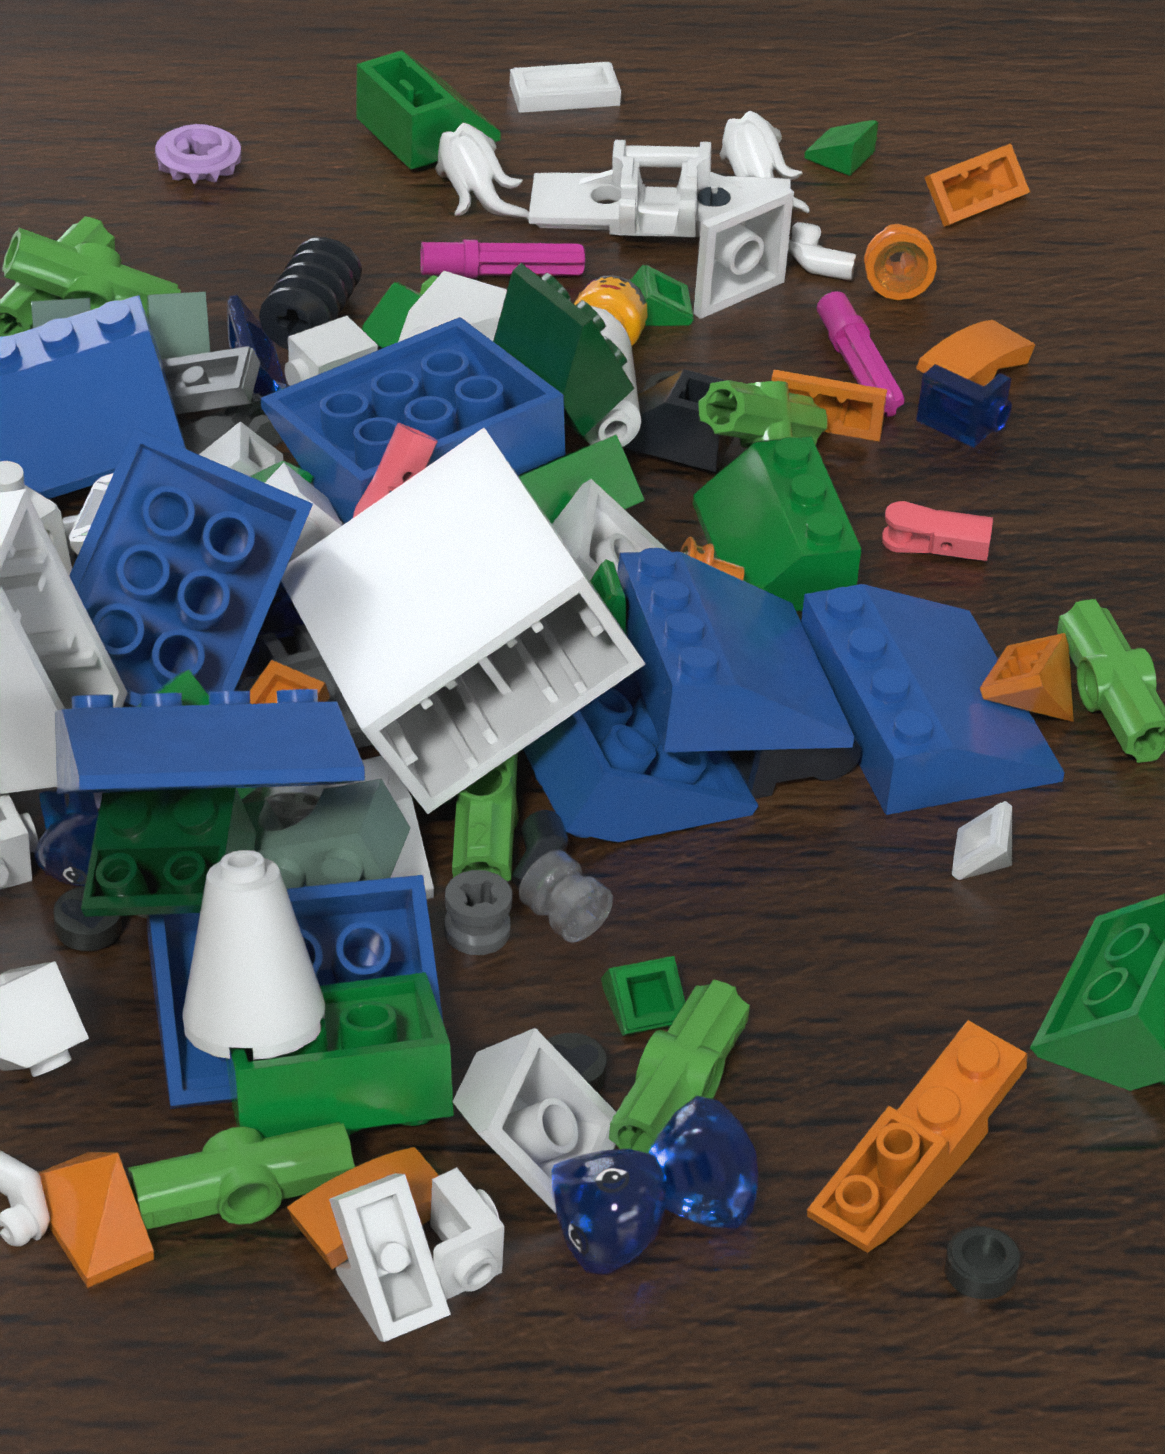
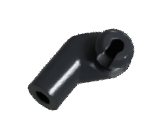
[511,810,569,895]

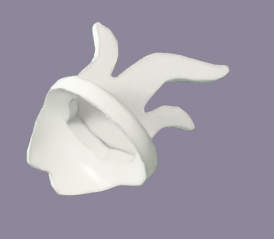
[719,111,810,213]
[435,123,529,220]

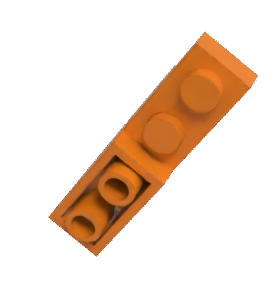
[807,1020,1027,1253]

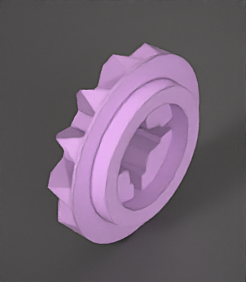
[155,124,241,184]

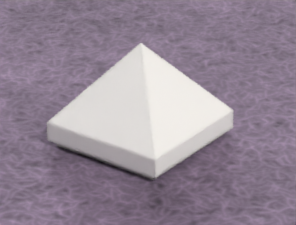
[952,801,1012,880]

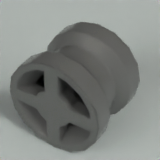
[444,870,512,955]

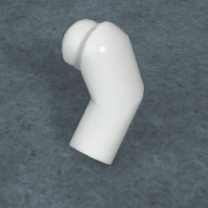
[788,222,857,281]
[0,1150,50,1247]

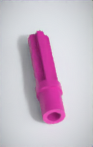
[420,240,585,278]
[817,292,905,417]

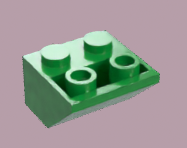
[356,50,501,169]

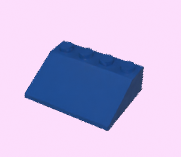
[0,295,186,499]
[261,317,565,524]
[69,427,313,707]
[617,548,854,752]
[801,584,1065,815]
[523,673,759,842]
[55,689,365,794]
[147,875,443,1109]

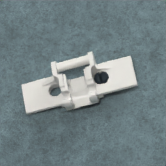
[529,140,791,237]

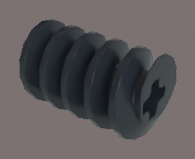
[259,237,362,350]

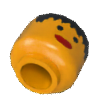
[574,275,648,346]

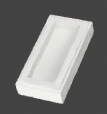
[510,62,621,113]

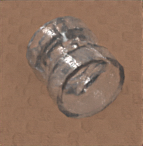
[519,850,613,943]

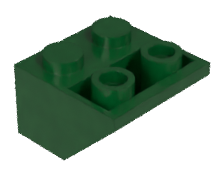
[493,263,635,436]
[81,787,256,917]

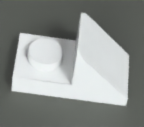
[329,1173,451,1342]

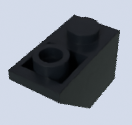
[623,369,734,472]

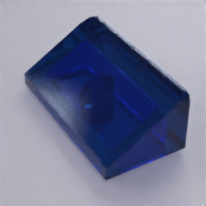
[227,295,287,397]

